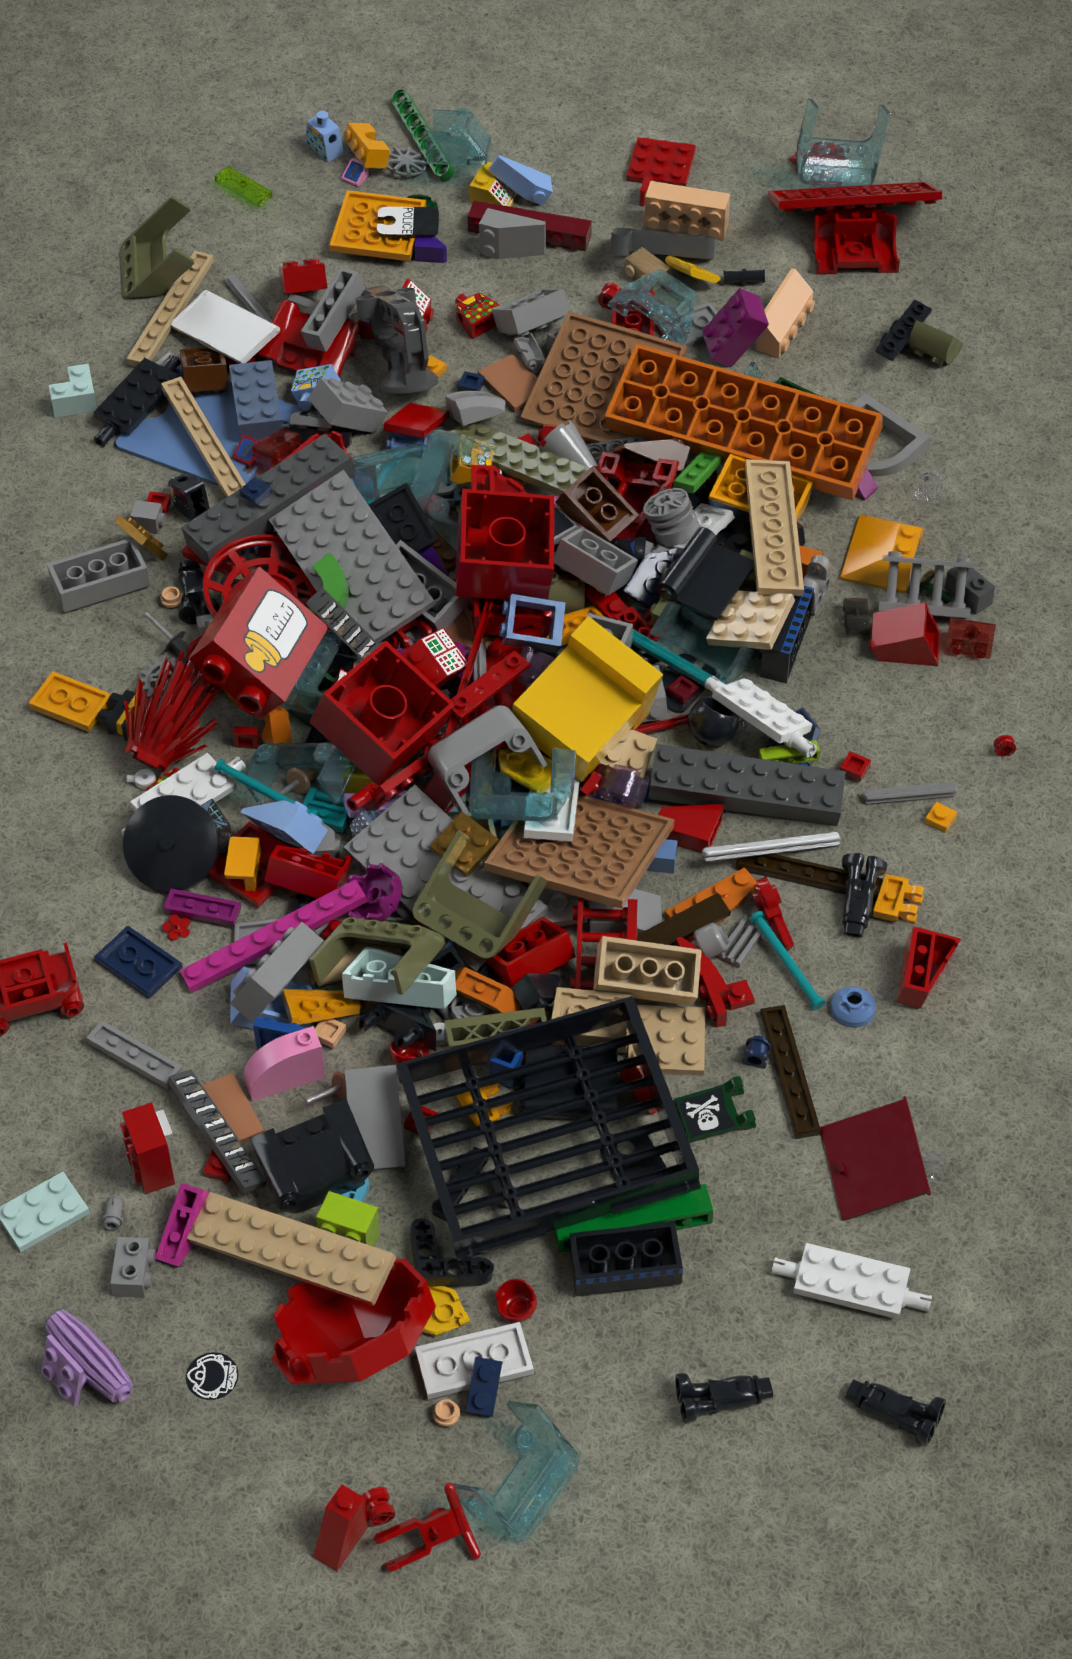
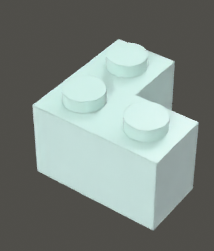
[49,364,97,417]

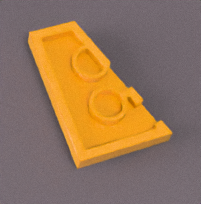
[281,989,361,1025]

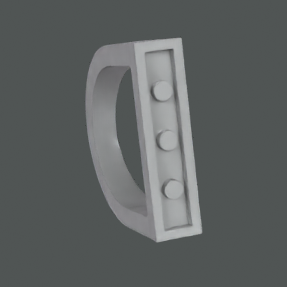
[852,393,931,476]

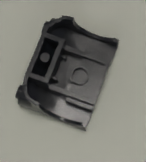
[249,1098,374,1213]

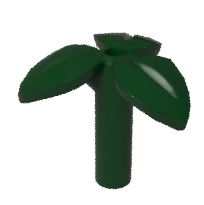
[918,570,952,603]

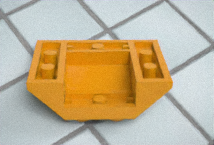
[840,514,924,593]

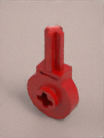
[752,877,794,950]

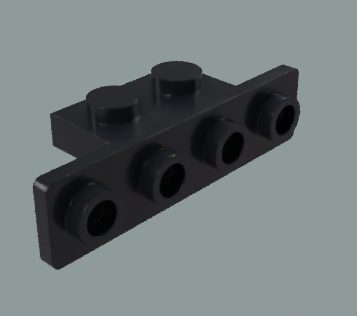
[875,300,932,361]

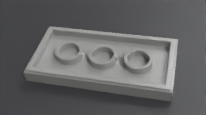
[345,1065,406,1171]

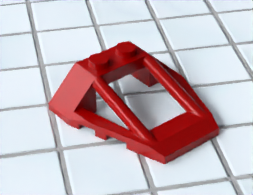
[597,452,679,539]

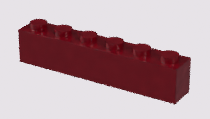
[467,201,592,251]

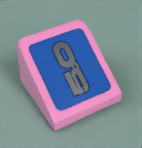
[341,158,369,187]

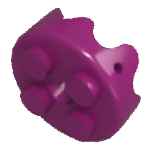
[347,863,402,922]

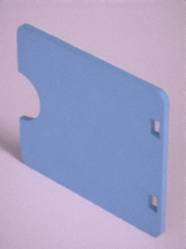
[116,365,301,487]

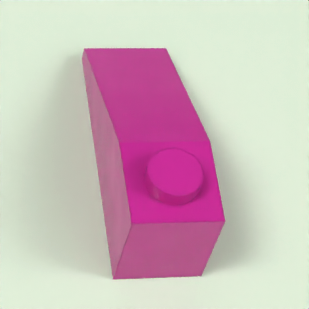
[155,1183,209,1267]

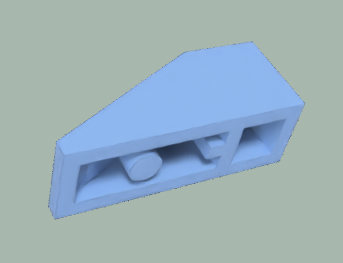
[489,155,553,205]

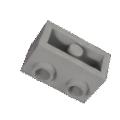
[110,1237,155,1298]

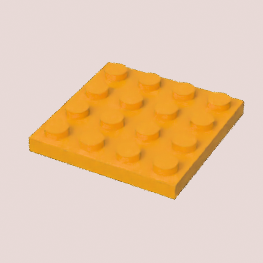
[329,190,426,261]

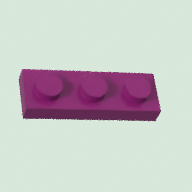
[163,889,241,927]

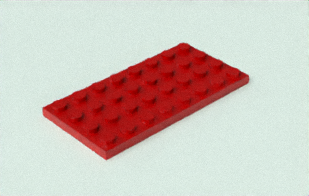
[768,182,942,212]

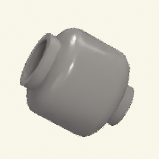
[691,923,730,959]

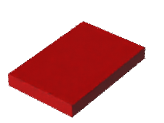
[384,403,449,439]

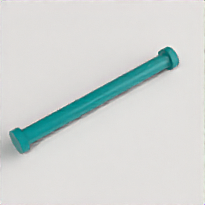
[214,759,319,816]
[750,911,826,1010]

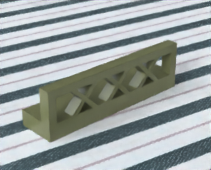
[443,1008,547,1049]

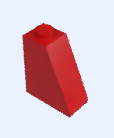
[658,804,724,853]
[314,1484,369,1571]

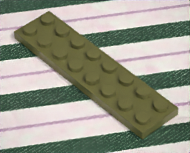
[439,422,590,496]

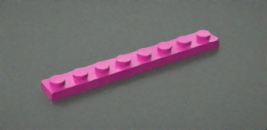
[180,879,368,993]

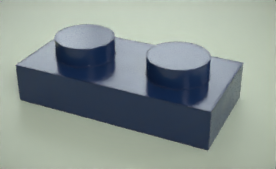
[465,1357,503,1416]

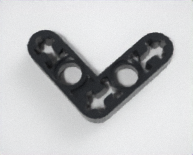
[410,1218,494,1286]

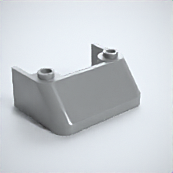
[427,705,547,815]

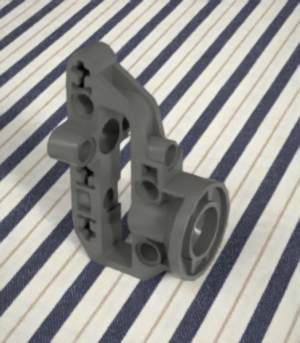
[356,285,439,394]

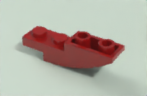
[585,586,660,651]
[676,937,729,1028]

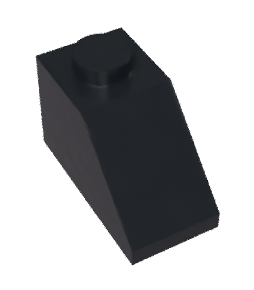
[511,973,560,1011]

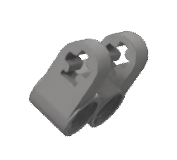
[803,555,830,615]

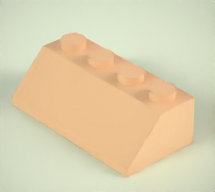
[756,268,815,358]

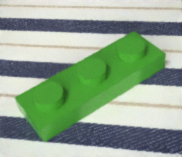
[674,451,722,493]

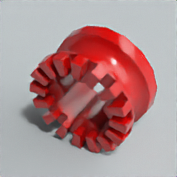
[993,735,1016,757]

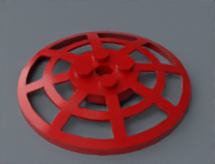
[203,534,328,626]

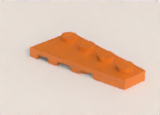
[665,867,756,943]

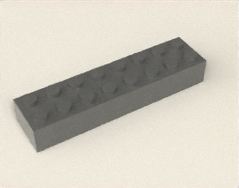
[181,434,355,565]
[648,744,846,826]

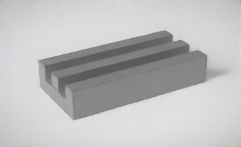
[718,919,763,968]

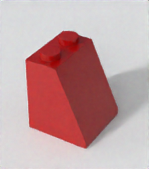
[869,602,940,666]

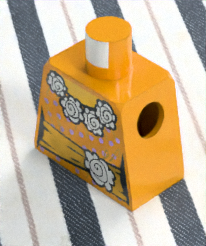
[450,439,502,484]

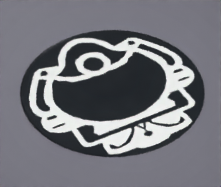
[186,1352,238,1400]

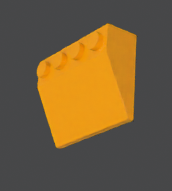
[708,454,813,521]

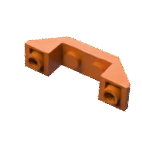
[225,691,293,751]
[454,967,523,1013]

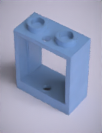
[499,594,565,653]

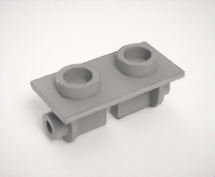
[514,333,546,376]

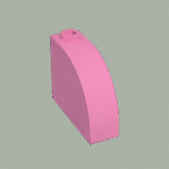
[243,1026,325,1101]

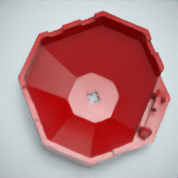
[271,1258,436,1384]

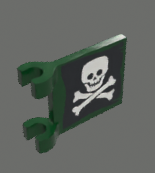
[675,1076,756,1143]

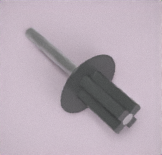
[144,612,189,661]

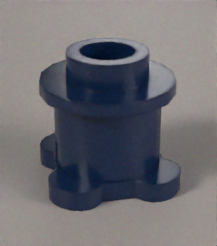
[742,1035,771,1069]

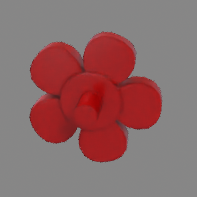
[162,914,190,941]

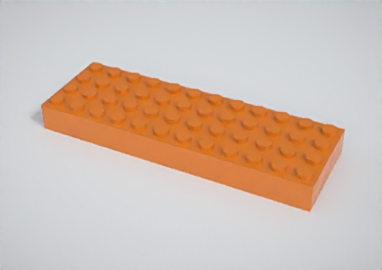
[605,344,883,501]

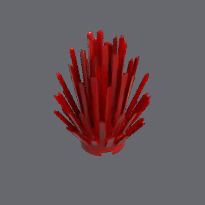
[124,651,222,774]

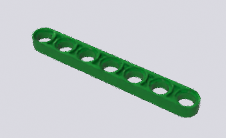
[392,89,455,181]

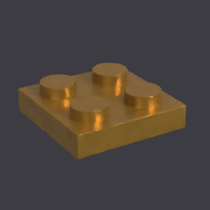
[114,515,168,561]
[430,812,499,877]

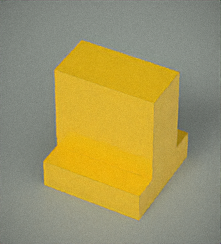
[512,616,663,782]

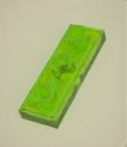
[215,166,273,207]

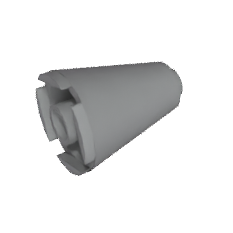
[539,420,598,469]

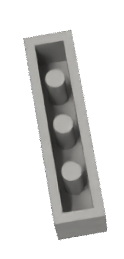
[301,267,365,352]

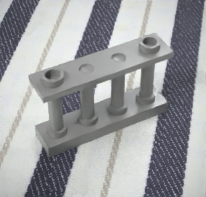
[878,551,975,618]

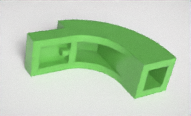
[309,553,349,622]

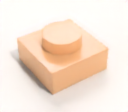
[315,1019,346,1049]

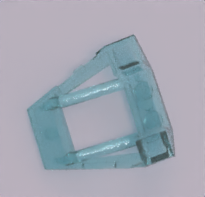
[608,269,696,345]

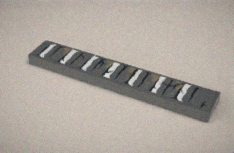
[306,587,380,660]
[168,1070,267,1194]

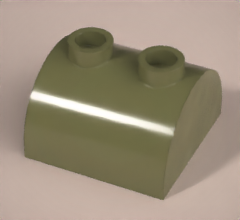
[909,320,963,366]
[548,571,586,614]

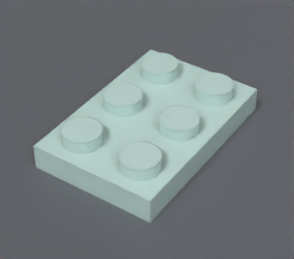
[0,1172,90,1253]

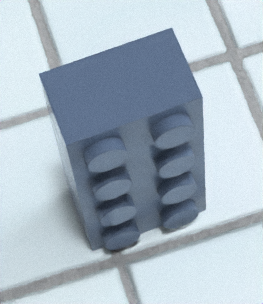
[229,360,283,441]

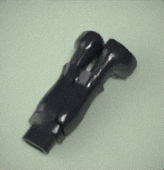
[178,559,220,624]
[841,853,888,938]
[675,1373,773,1424]
[845,1379,946,1446]

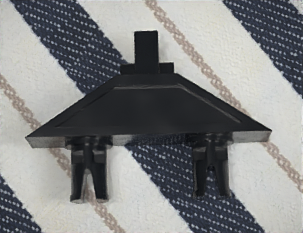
[356,1000,436,1052]

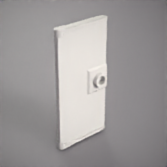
[171,290,280,364]

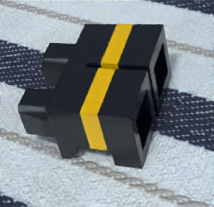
[97,690,151,741]

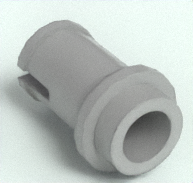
[102,1195,124,1231]

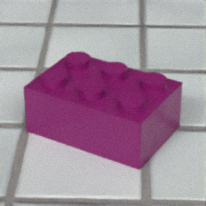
[702,288,769,367]

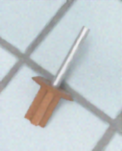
[272,765,317,802]
[304,1071,347,1105]

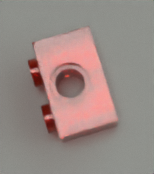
[251,428,302,470]
[945,617,996,659]

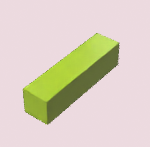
[758,740,820,764]

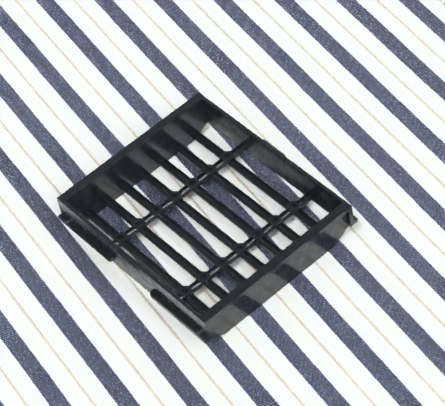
[396,996,701,1261]

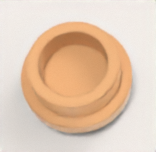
[160,587,182,608]
[433,1399,460,1427]

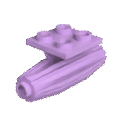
[41,1310,133,1407]

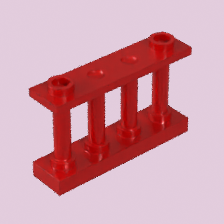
[451,650,531,731]
[571,898,638,1000]

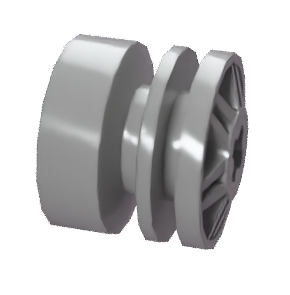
[643,488,700,547]

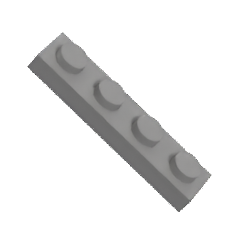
[86,1020,183,1089]

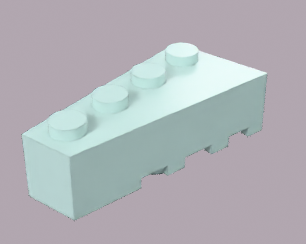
[342,946,456,1009]

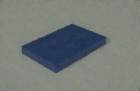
[94,926,183,999]

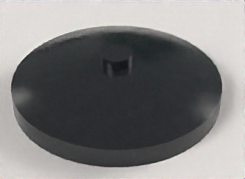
[123,795,220,892]

